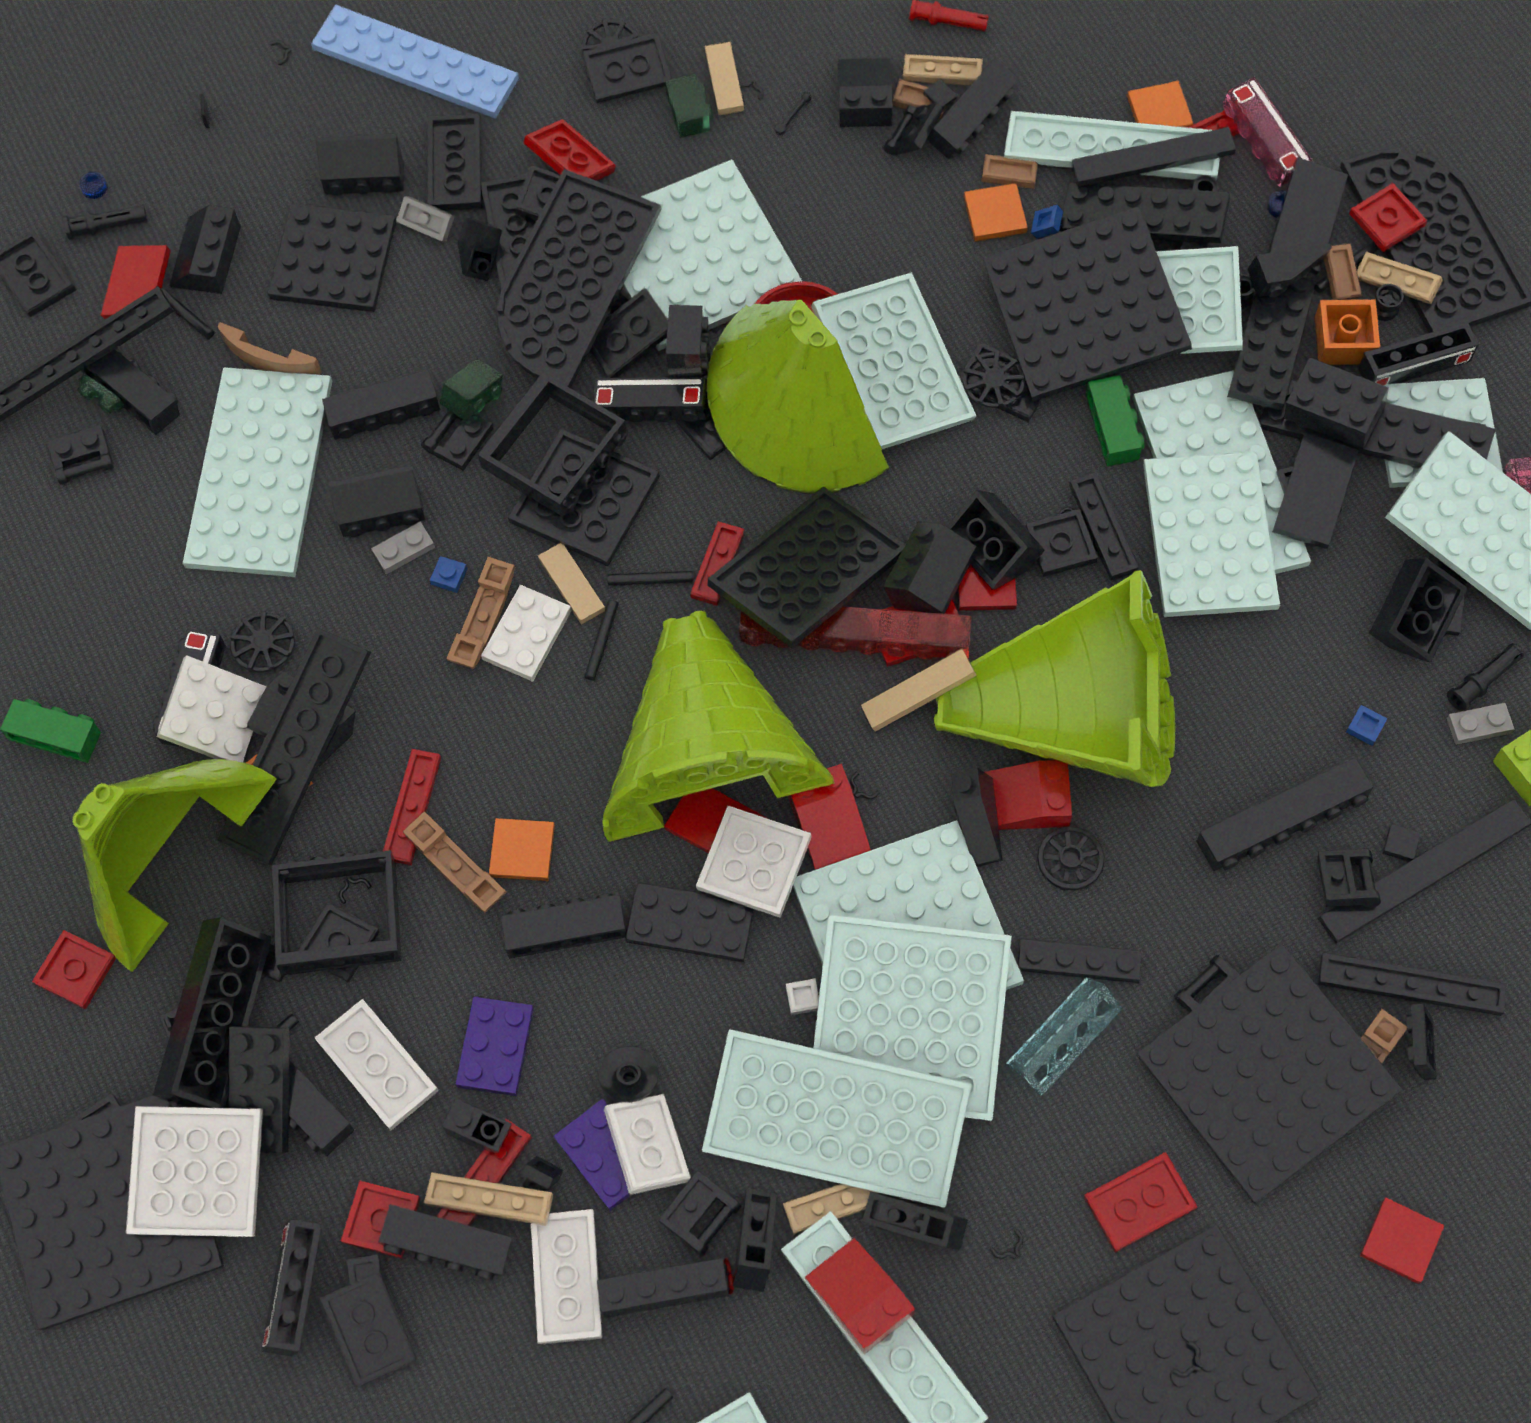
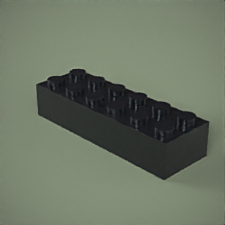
[153,917,272,1108]

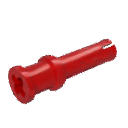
[909,0,989,32]

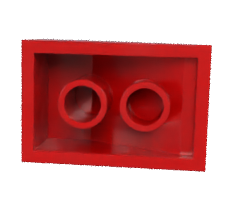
[985,760,1072,830]
[787,763,871,870]
[805,1238,915,1354]

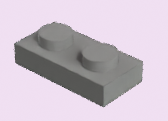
[396,196,455,241]
[371,522,435,575]
[1447,703,1514,745]

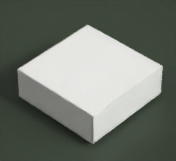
[786,979,819,1015]

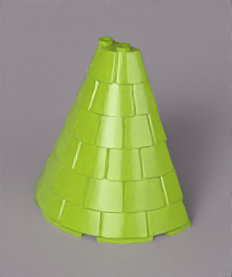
[707,300,889,494]
[934,570,1175,787]
[602,611,834,842]
[73,759,277,972]

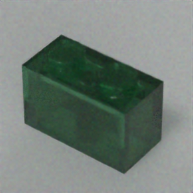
[665,74,713,138]
[440,358,503,421]

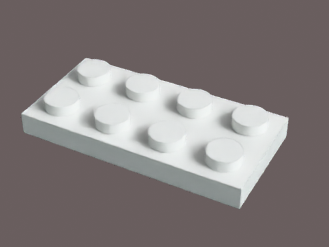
[315,999,439,1131]
[531,1209,602,1344]

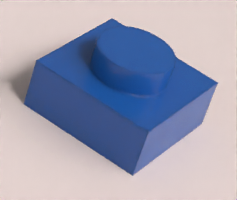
[1031,205,1063,239]
[430,556,468,593]
[1346,705,1387,746]

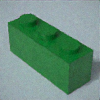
[1086,375,1145,467]
[0,699,101,763]

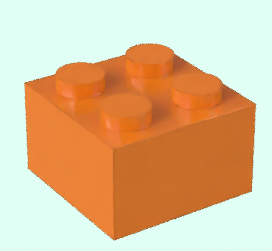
[1314,300,1380,365]

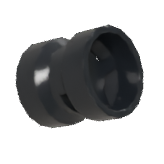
[1374,284,1404,321]

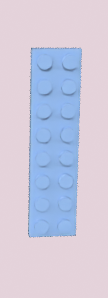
[311,5,519,119]

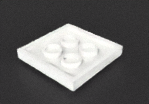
[156,655,266,763]
[696,806,812,918]

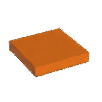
[1127,81,1193,128]
[964,183,1028,241]
[489,818,555,881]

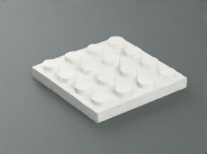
[126,1106,263,1237]

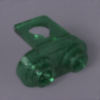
[77,374,125,414]

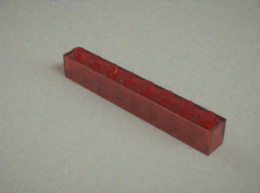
[739,607,972,659]

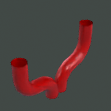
[723,1258,734,1295]

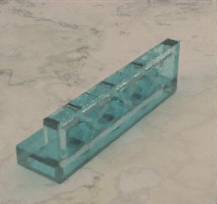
[1006,977,1122,1096]

